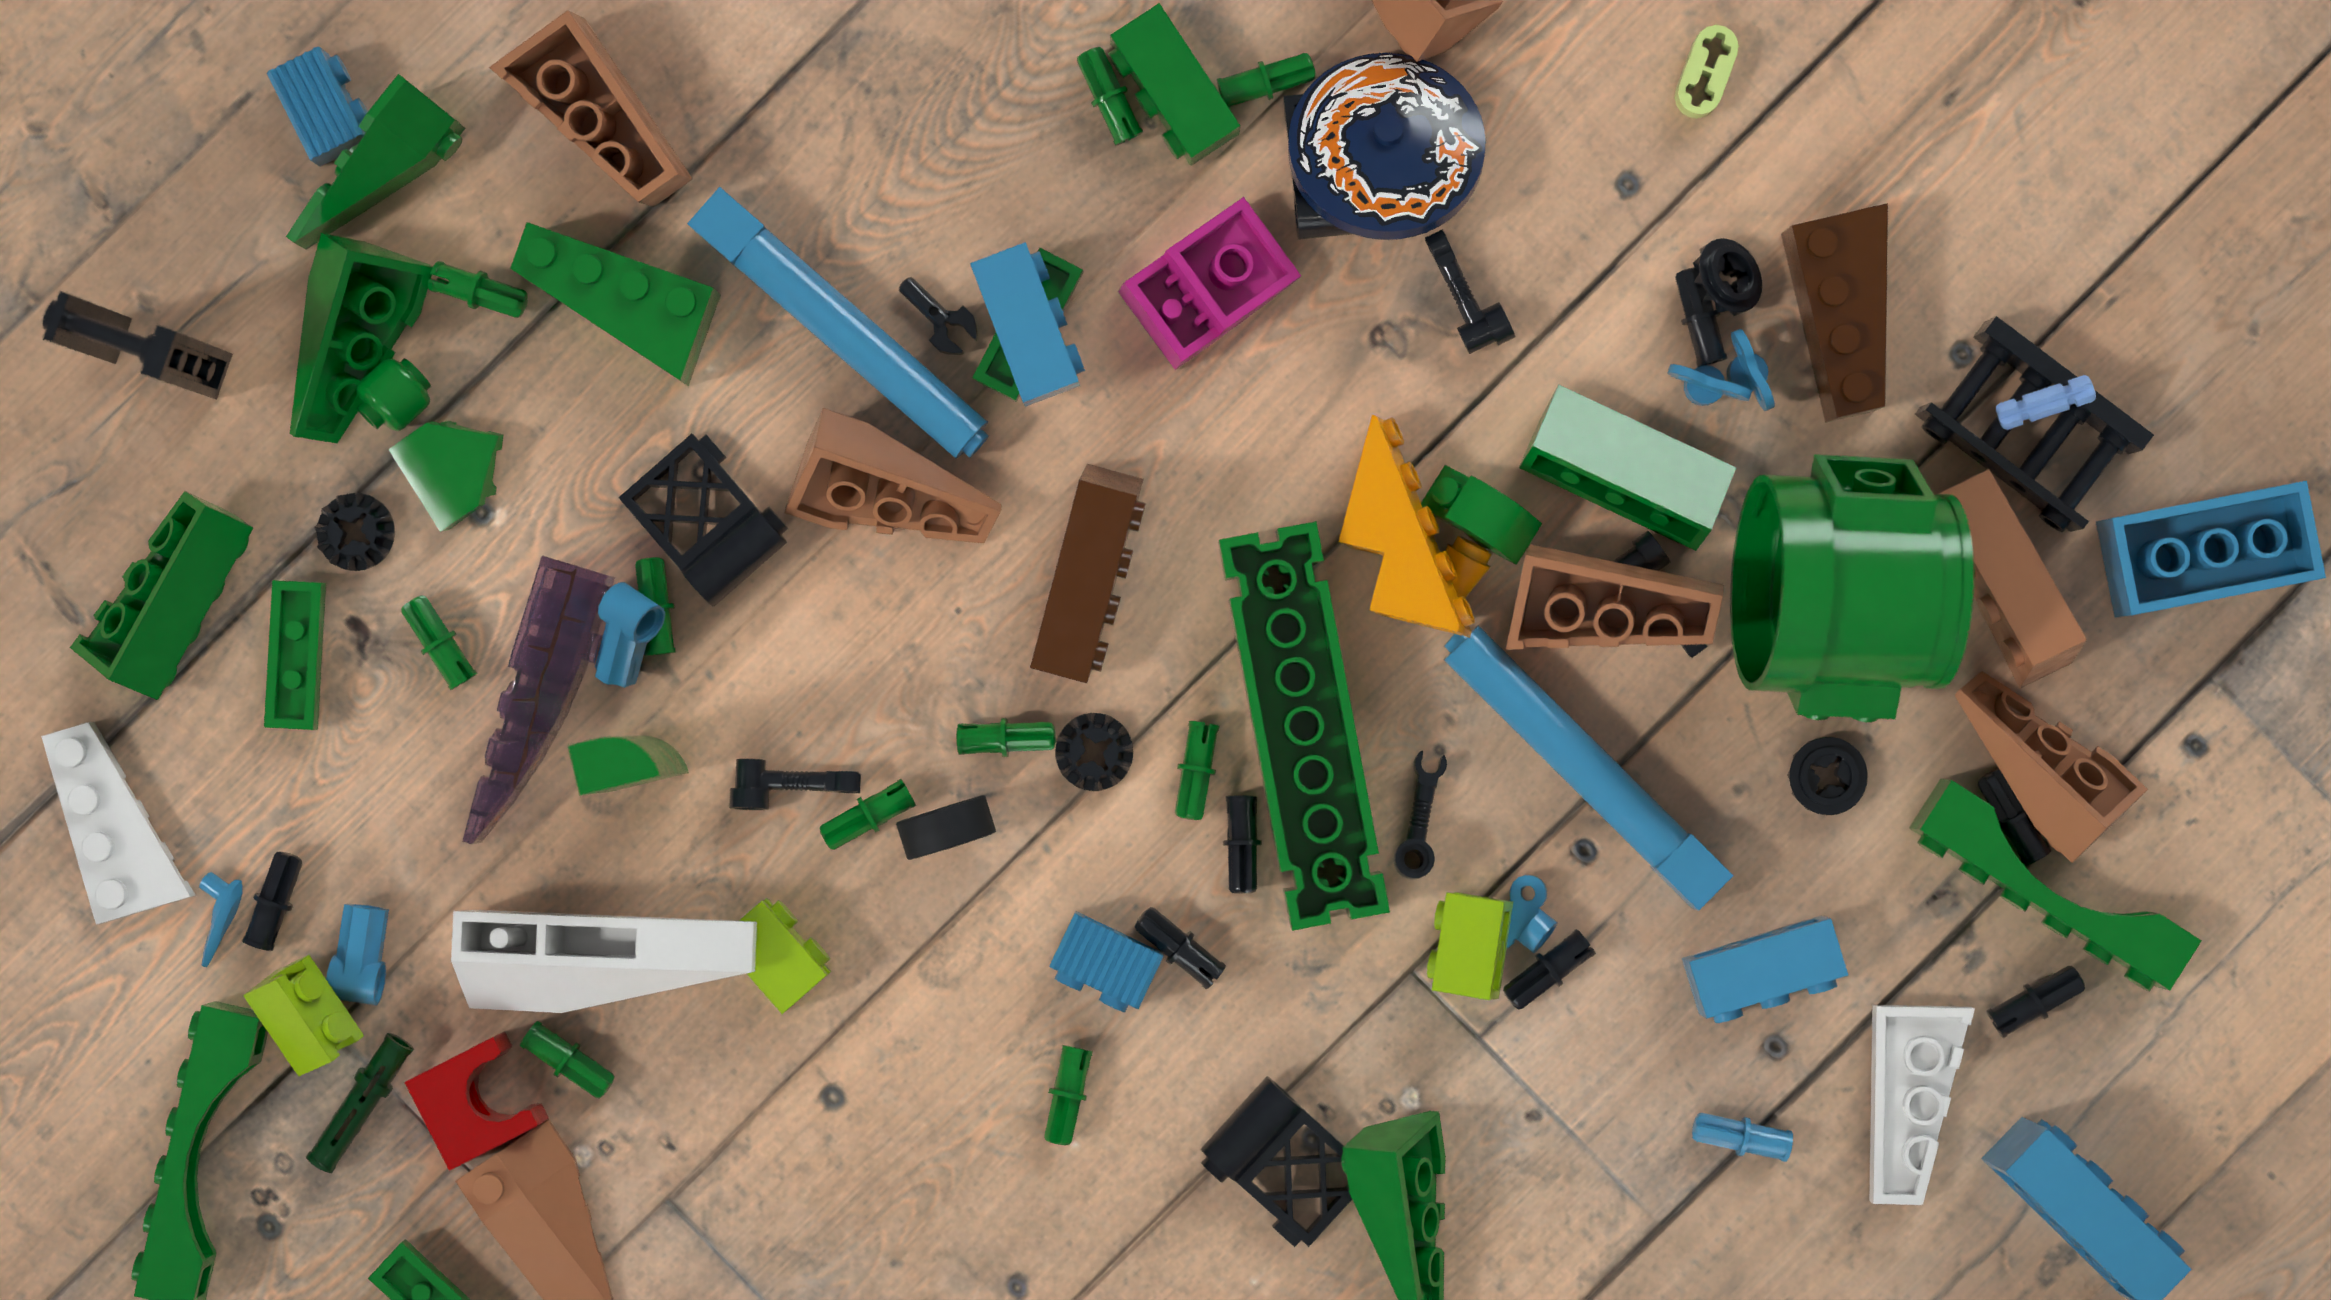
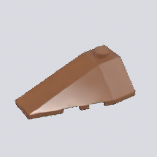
[1371,0,1503,62]
[784,408,1002,544]
[1955,671,2148,863]
[455,1119,613,1300]

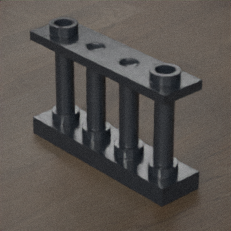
[43,291,233,400]
[1915,316,2154,532]

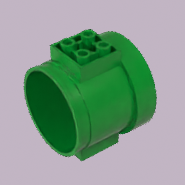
[1730,454,1974,723]

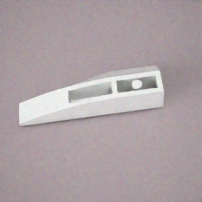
[451,910,757,1013]

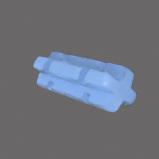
[1996,375,2096,430]

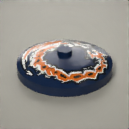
[1288,53,1486,240]

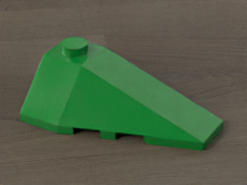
[286,74,466,249]
[290,233,433,444]
[1341,1111,1446,1300]

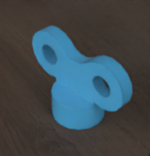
[1726,329,1775,411]
[1667,364,1752,406]
[1506,875,1558,953]

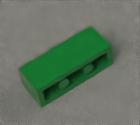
[1108,3,1241,166]

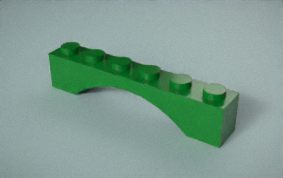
[1909,779,2202,992]
[131,1001,268,1300]

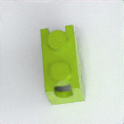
[1427,892,1513,1000]
[739,898,832,1014]
[243,955,364,1077]

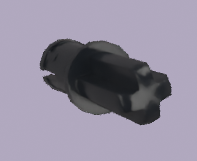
[1675,267,1728,367]
[1978,769,2051,866]
[1223,795,1262,894]
[242,851,303,951]
[1134,907,1226,990]
[1503,929,1596,1010]
[1986,966,2085,1038]

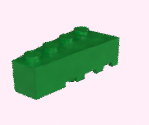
[510,222,721,386]

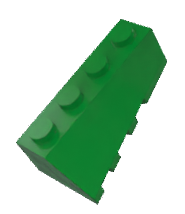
[70,491,253,700]

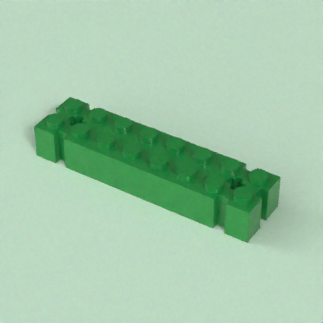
[1218,521,1390,931]

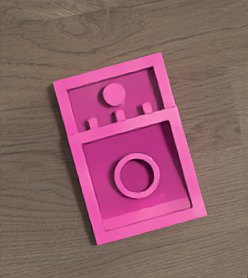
[1118,197,1301,370]

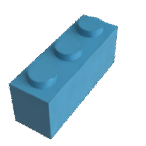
[970,242,1085,407]
[1682,915,1848,1023]

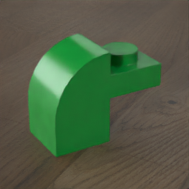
[1421,465,1542,565]

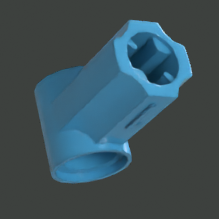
[595,582,665,688]
[326,904,389,1006]

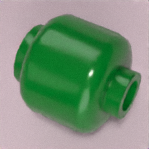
[356,358,431,431]

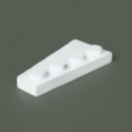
[41,722,196,924]
[1869,1005,1975,1205]

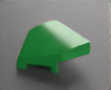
[388,421,504,532]

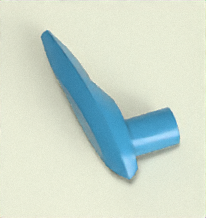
[199,872,243,967]

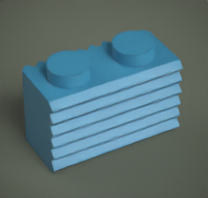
[267,47,368,167]
[1049,911,1164,1012]

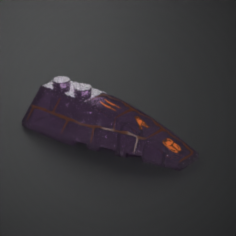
[462,556,615,844]

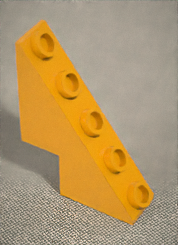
[1338,415,1475,638]

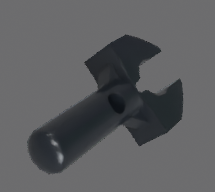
[899,277,977,355]

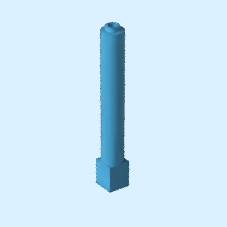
[687,187,989,459]
[1444,625,1734,911]

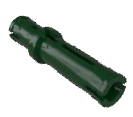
[306,1033,414,1173]

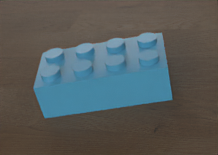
[2096,481,2326,617]
[1981,1117,2192,1300]

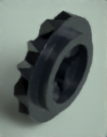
[1693,238,1762,316]
[314,492,395,571]
[1055,713,1133,791]
[1787,737,1868,815]

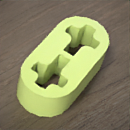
[1674,25,1739,118]

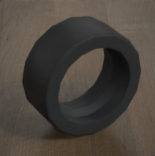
[896,795,996,860]

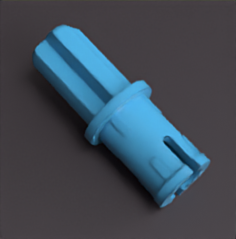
[1692,1113,1793,1162]

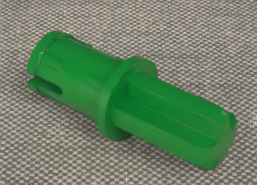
[1077,47,1143,146]
[1217,53,1316,108]
[428,261,528,318]
[635,557,676,656]
[401,595,478,691]
[956,718,1056,757]
[1175,721,1220,820]
[819,779,917,850]
[520,1021,615,1099]
[1044,1045,1093,1146]

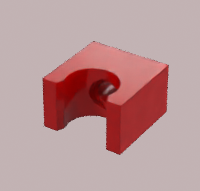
[404,1031,549,1171]

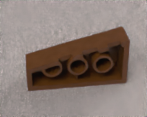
[1781,203,1888,423]
[1030,464,1146,683]

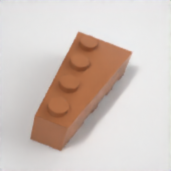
[489,10,693,207]
[1939,469,2087,689]
[1506,544,1724,650]

